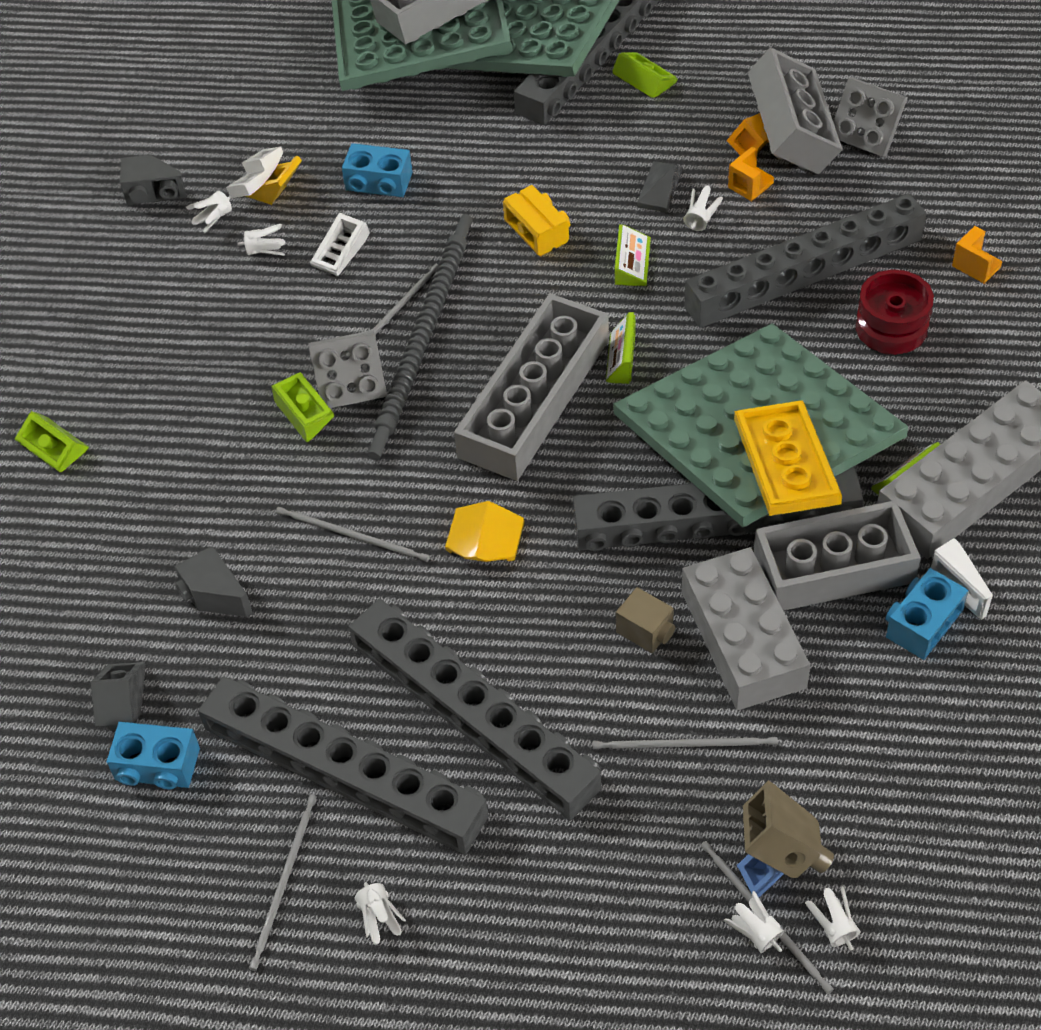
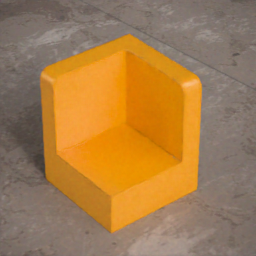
[726,113,769,156]
[728,147,774,202]
[952,226,1002,284]

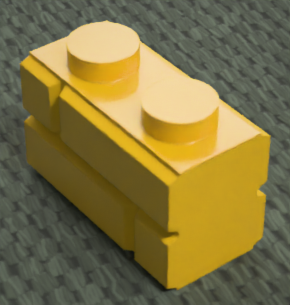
[503,185,571,256]

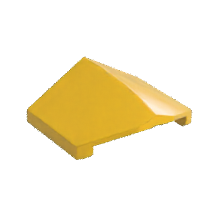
[246,156,302,205]
[445,501,524,562]

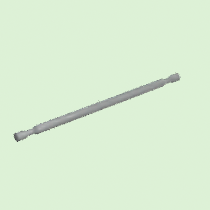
[372,263,439,335]
[276,507,430,562]
[592,737,778,749]
[249,794,317,971]
[700,841,834,994]

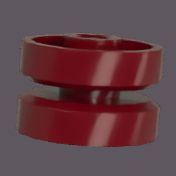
[855,269,934,355]

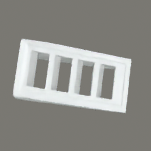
[310,213,370,276]
[931,538,993,620]

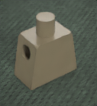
[743,780,834,878]

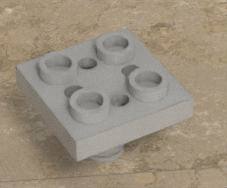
[833,77,908,157]
[308,330,387,408]

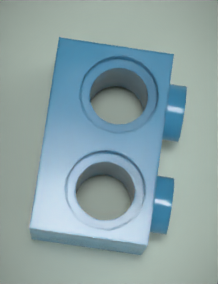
[342,143,413,197]
[885,568,969,660]
[106,722,200,789]

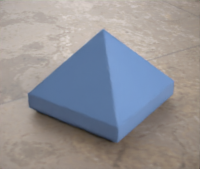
[737,854,784,897]

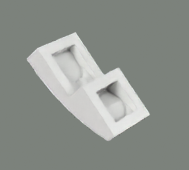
[226,146,283,198]

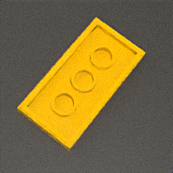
[734,400,842,516]

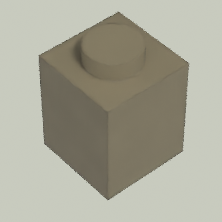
[616,587,675,654]

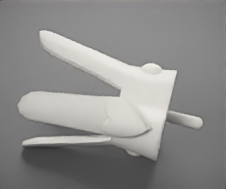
[683,185,723,231]
[186,191,232,234]
[238,224,286,256]
[355,882,406,945]
[805,886,861,951]
[723,891,784,953]

